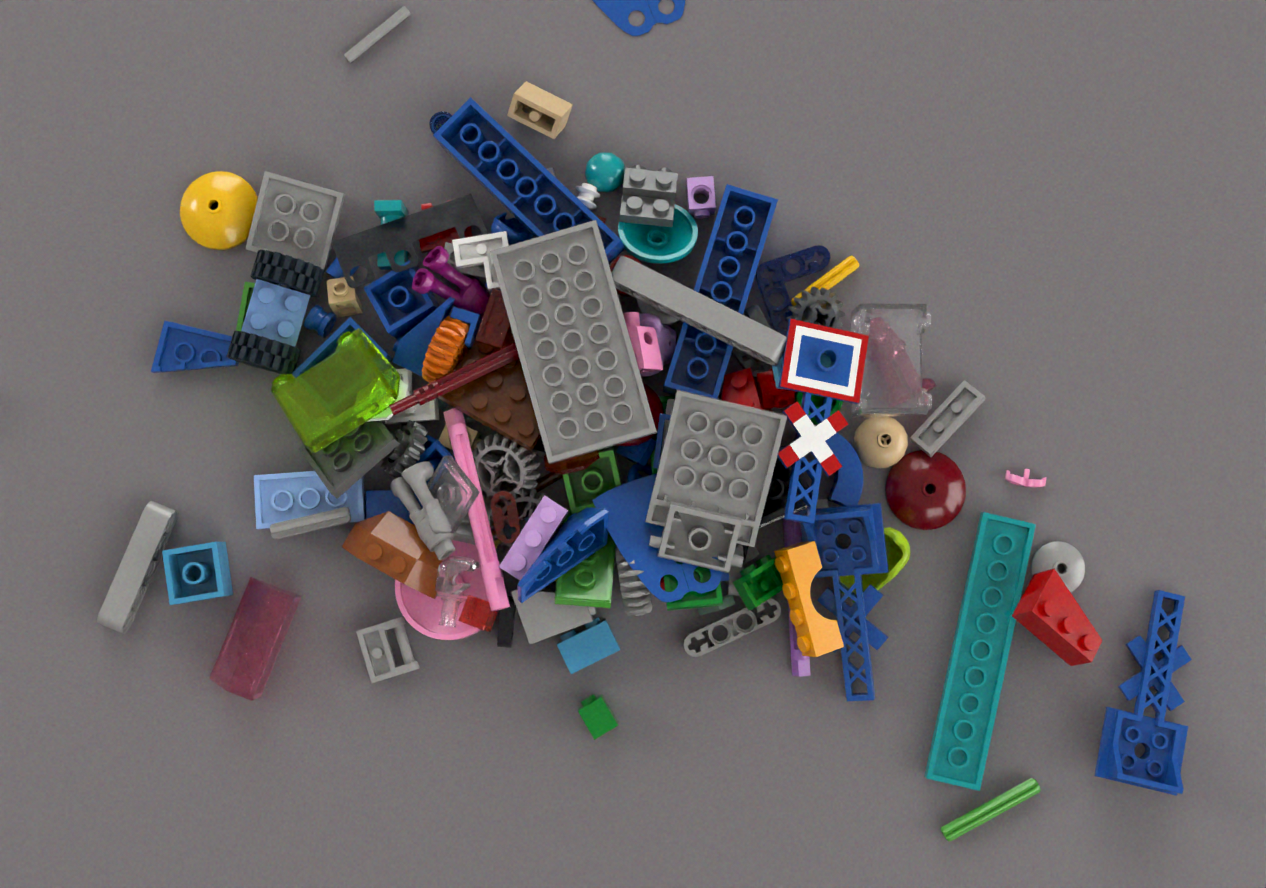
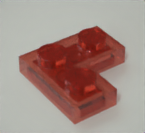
[475,288,510,349]

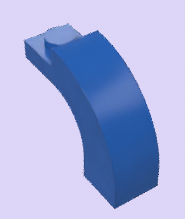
[793,432,863,506]

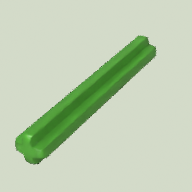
[941,778,1041,841]

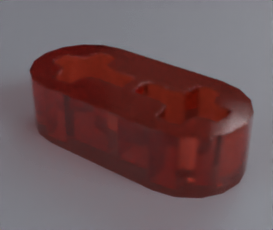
[491,491,521,543]

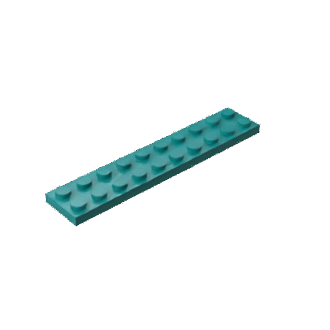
[924,512,1036,791]

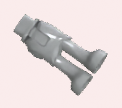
[390,461,456,560]

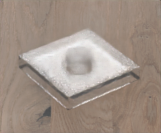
[427,456,480,533]

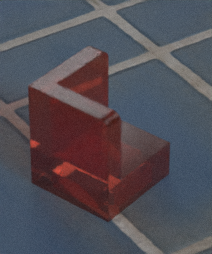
[458,595,499,632]

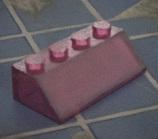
[209,577,302,701]

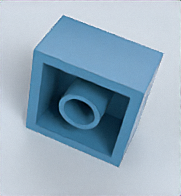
[162,542,233,605]

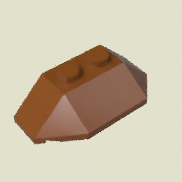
[342,511,448,599]

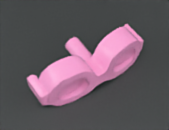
[1005,469,1047,488]

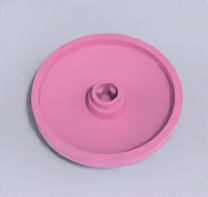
[395,540,504,640]

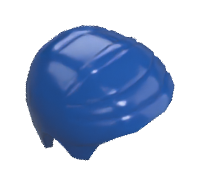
[491,212,534,245]

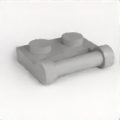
[356,616,420,683]

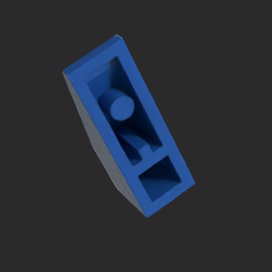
[392,297,455,376]

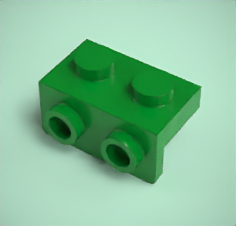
[732,554,783,611]

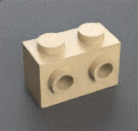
[507,81,573,139]

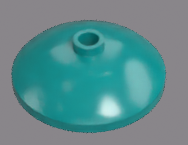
[618,204,698,264]

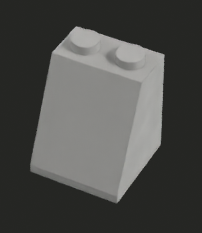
[511,589,597,644]

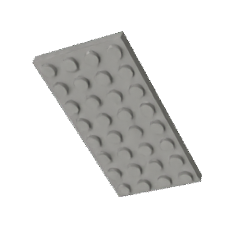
[490,220,657,464]

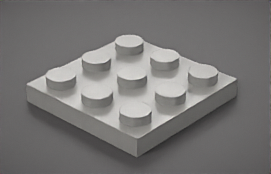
[245,171,345,271]

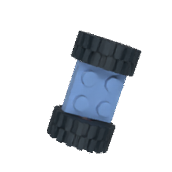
[226,250,325,377]

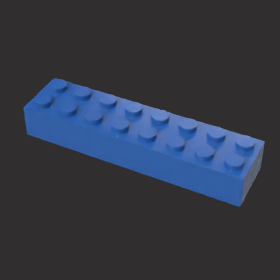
[433,97,624,264]
[663,184,778,399]

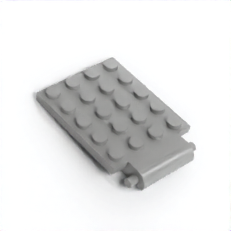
[645,390,787,573]

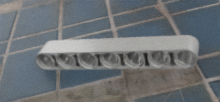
[611,256,787,366]

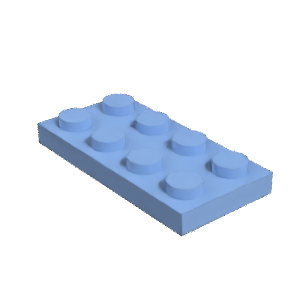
[254,471,366,529]

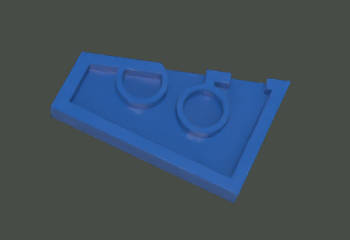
[151,320,239,373]

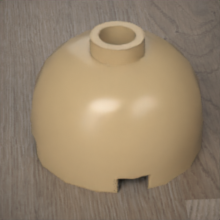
[853,415,908,469]

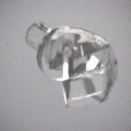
[435,555,480,627]

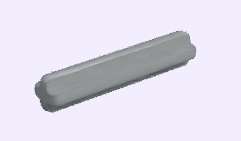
[270,507,351,540]

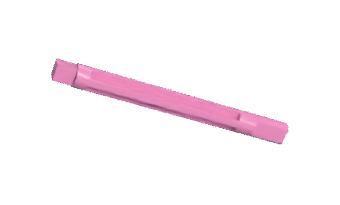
[443,408,510,611]

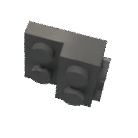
[619,165,678,227]

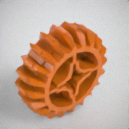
[422,316,470,383]

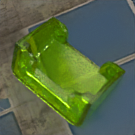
[271,328,400,453]

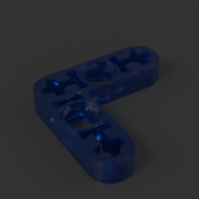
[755,245,831,337]

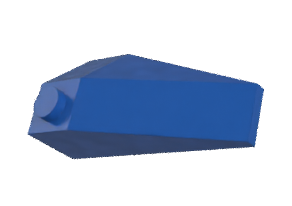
[517,507,609,603]

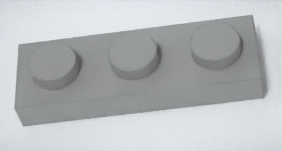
[910,380,985,457]

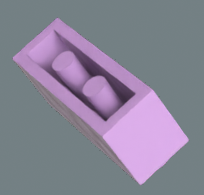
[499,495,569,580]

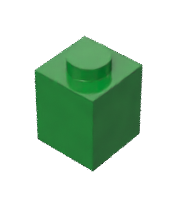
[578,694,618,740]

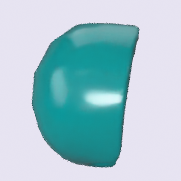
[585,152,626,193]

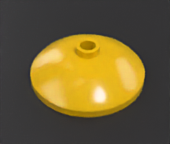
[180,171,258,250]

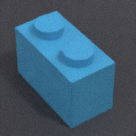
[557,617,620,674]

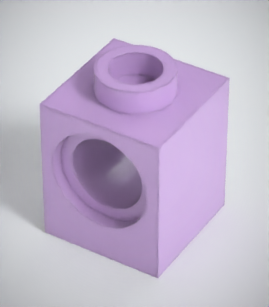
[686,176,716,219]

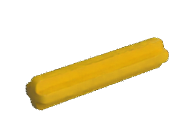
[791,255,859,307]

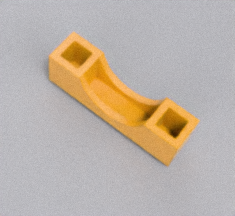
[774,541,844,657]

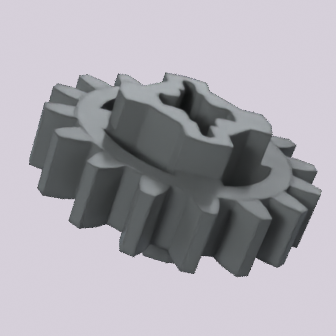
[787,287,845,328]
[381,420,428,478]

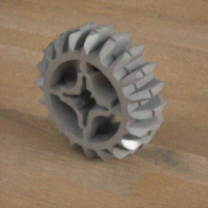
[472,433,541,504]
[615,548,652,616]

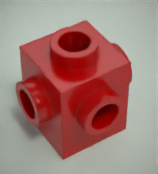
[757,369,797,410]

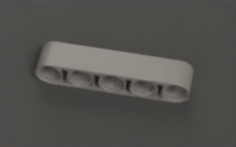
[97,501,178,634]

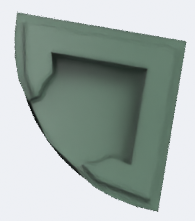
[697,595,735,616]

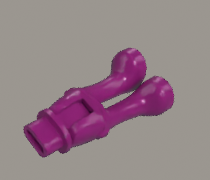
[412,246,502,322]

